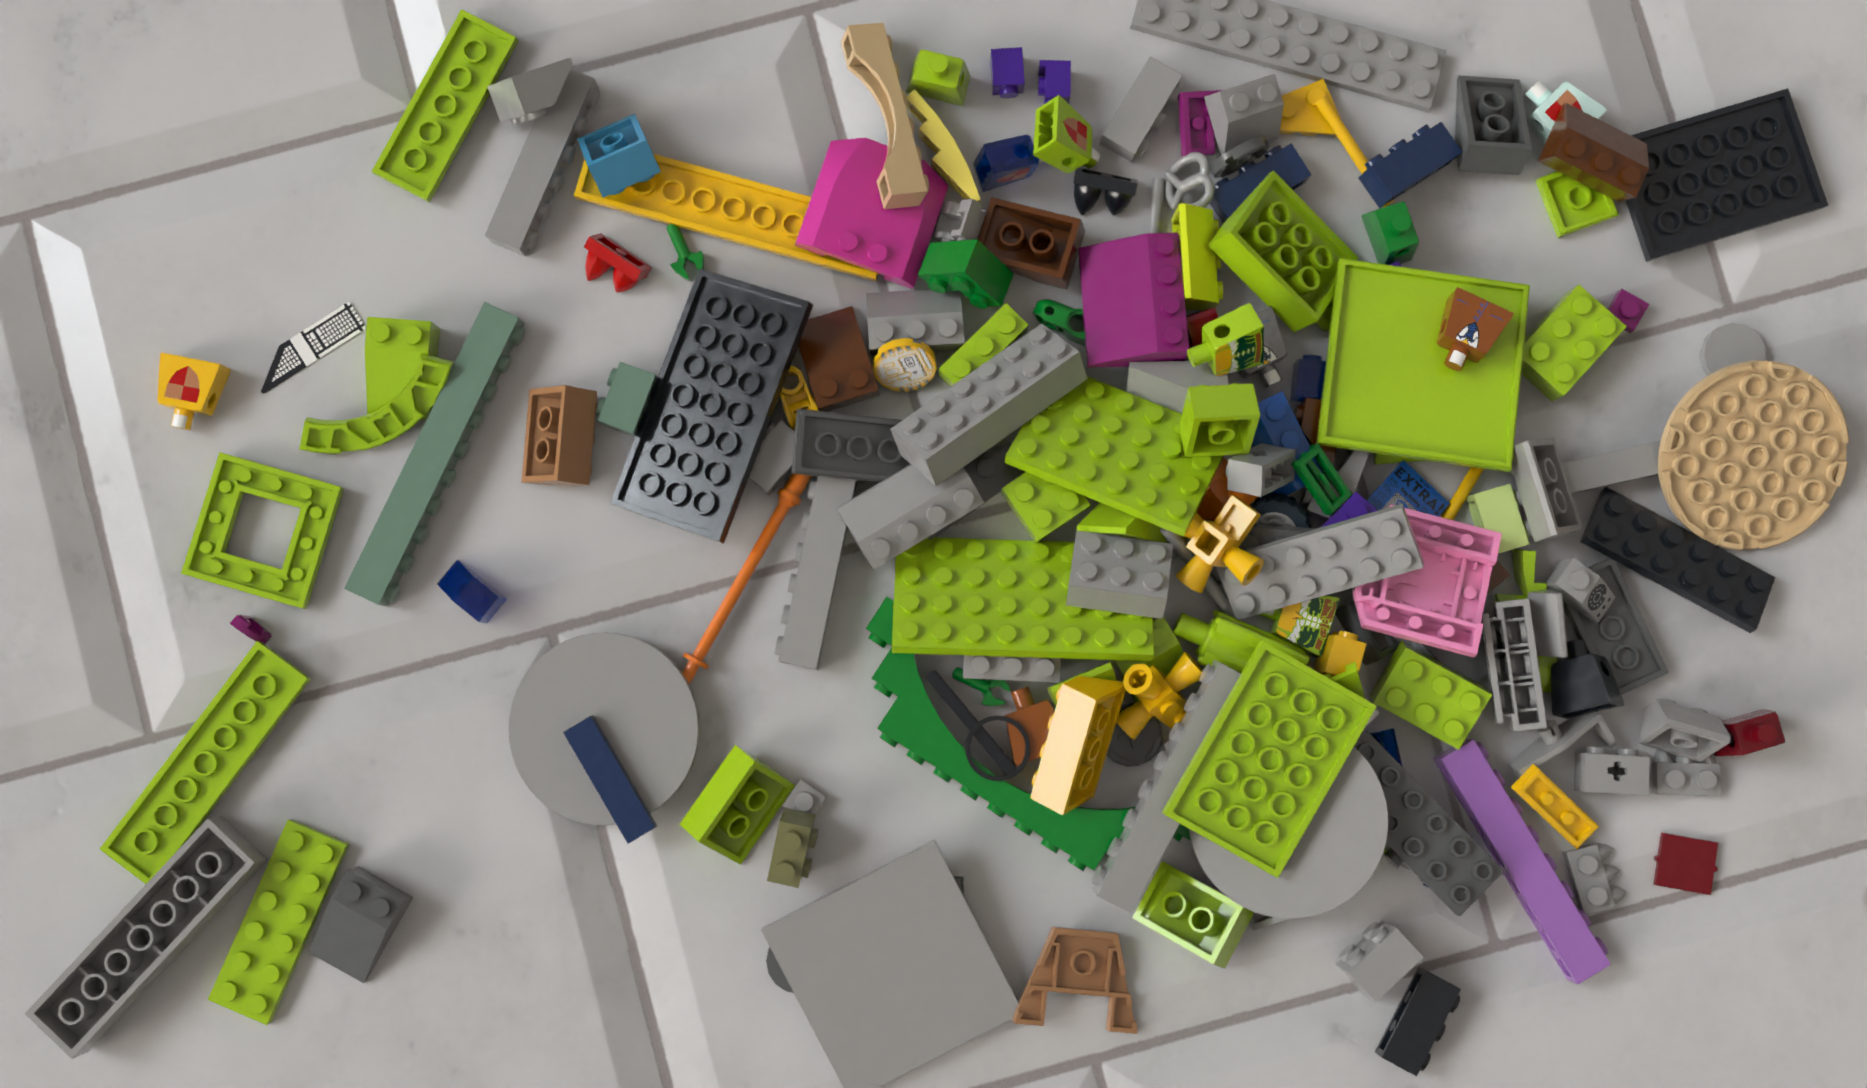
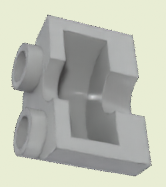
[931,199,986,242]

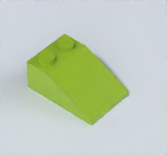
[364,317,440,421]
[1132,861,1254,969]

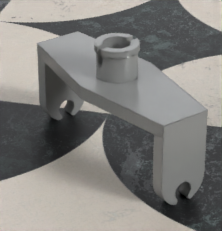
[1509,712,1617,779]

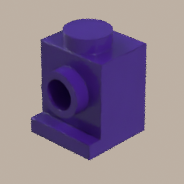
[1038,60,1071,104]

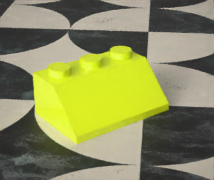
[1171,203,1223,311]

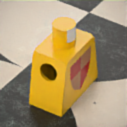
[157,352,231,430]

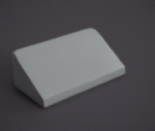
[1527,589,1568,658]

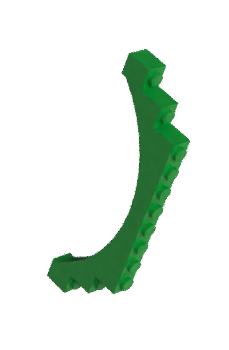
[865,596,1191,872]

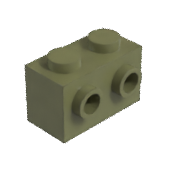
[767,808,819,888]

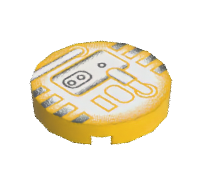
[873,338,937,392]

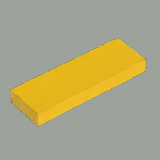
[1511,764,1599,849]

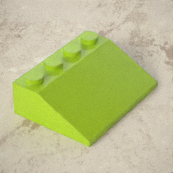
[1208,170,1358,332]

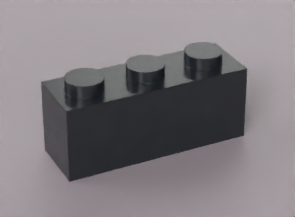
[1375,966,1461,1077]

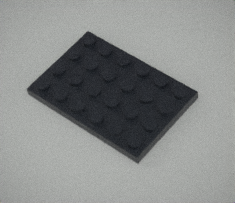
[1625,88,1829,262]

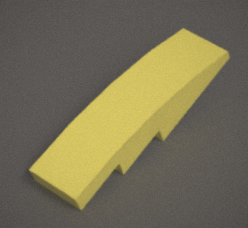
[906,89,981,203]

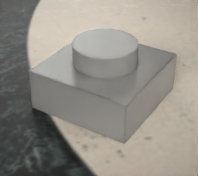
[782,779,827,814]

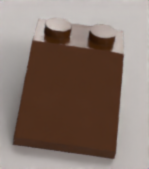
[978,197,1085,290]
[799,306,880,412]

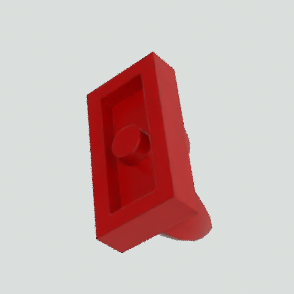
[584,233,652,293]

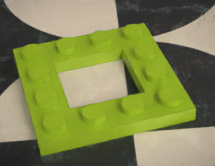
[181,452,344,609]

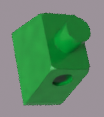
[1361,201,1419,265]

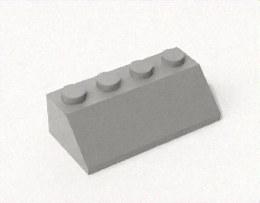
[836,464,984,569]

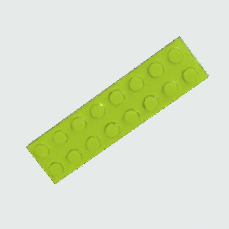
[99,641,311,884]

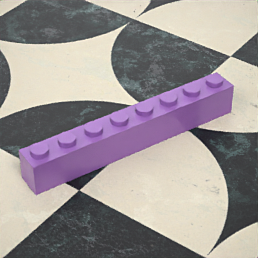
[1433,739,1611,984]

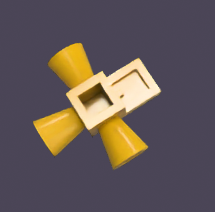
[1175,495,1264,593]
[1117,652,1203,740]

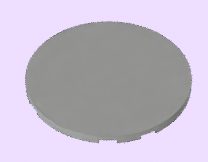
[509,632,700,826]
[1189,747,1388,919]

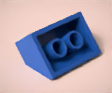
[1251,391,1324,497]

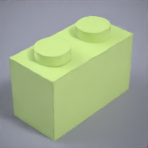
[1466,484,1530,554]

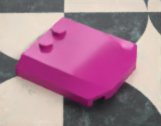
[794,138,948,289]

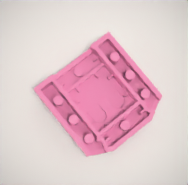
[1352,504,1502,658]

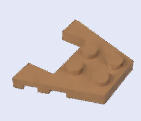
[1012,926,1138,1034]

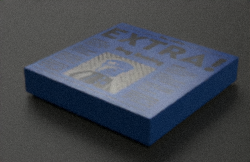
[1366,460,1450,517]

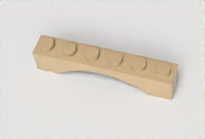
[841,23,929,209]

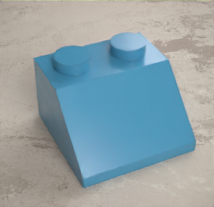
[577,113,661,197]

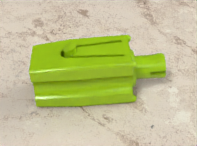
[1173,610,1310,673]

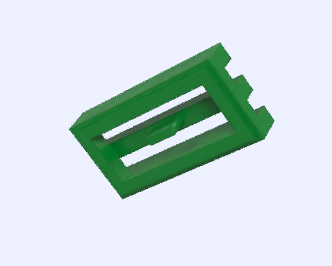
[1291,444,1353,515]

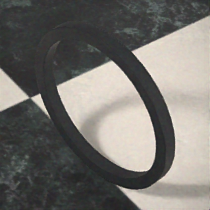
[965,716,1030,781]

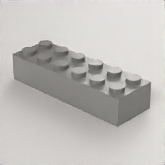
[890,323,1088,486]

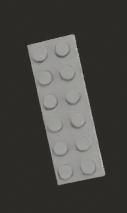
[1216,503,1425,620]

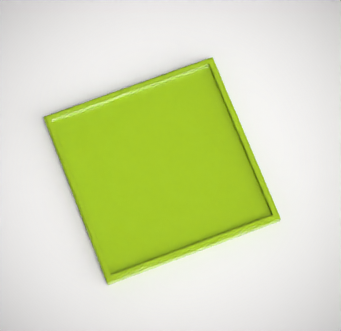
[1316,258,1530,472]

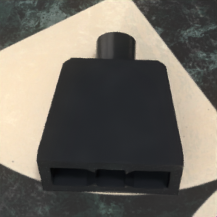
[1551,640,1624,719]

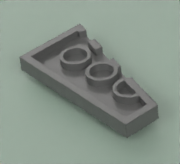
[928,442,1025,540]

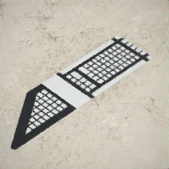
[261,302,366,394]

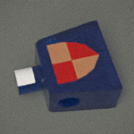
[973,134,1044,192]

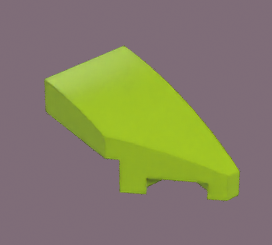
[1513,549,1547,599]

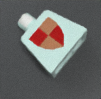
[1525,81,1607,145]

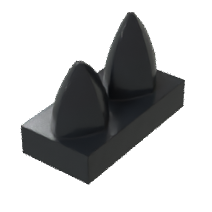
[1073,167,1138,216]

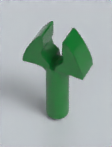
[666,224,704,281]
[952,667,1011,706]

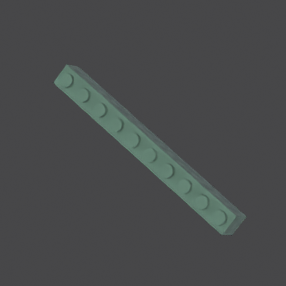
[344,302,525,606]

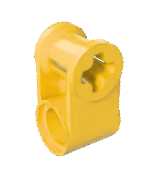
[780,366,818,430]

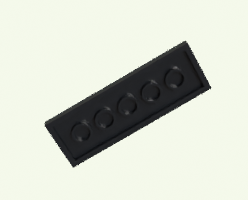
[1580,487,1776,633]

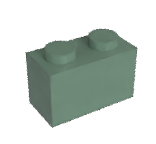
[596,362,658,437]

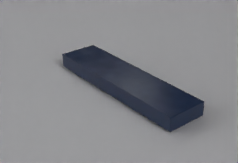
[563,715,657,844]

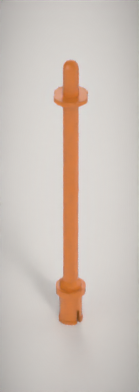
[682,474,813,684]

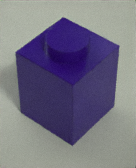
[990,47,1025,99]

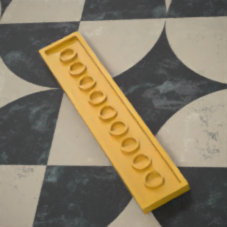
[574,154,878,281]

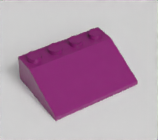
[1078,233,1189,368]

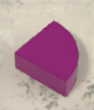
[230,615,272,644]

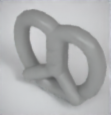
[1164,152,1215,211]

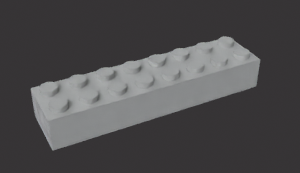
[25,816,268,1059]

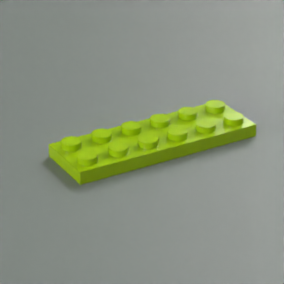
[371,9,519,203]
[208,819,350,1025]

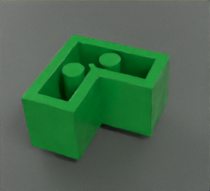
[918,239,1014,309]

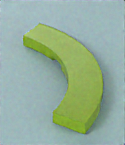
[299,353,453,454]

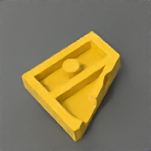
[1279,79,1341,138]

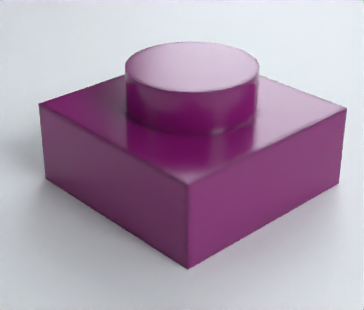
[1608,289,1649,333]

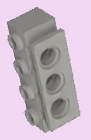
[1481,598,1547,732]

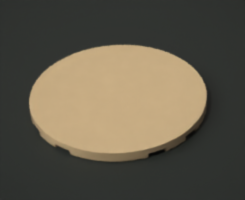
[1658,360,1849,550]

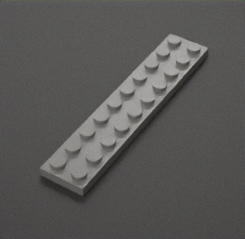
[1130,0,1447,112]

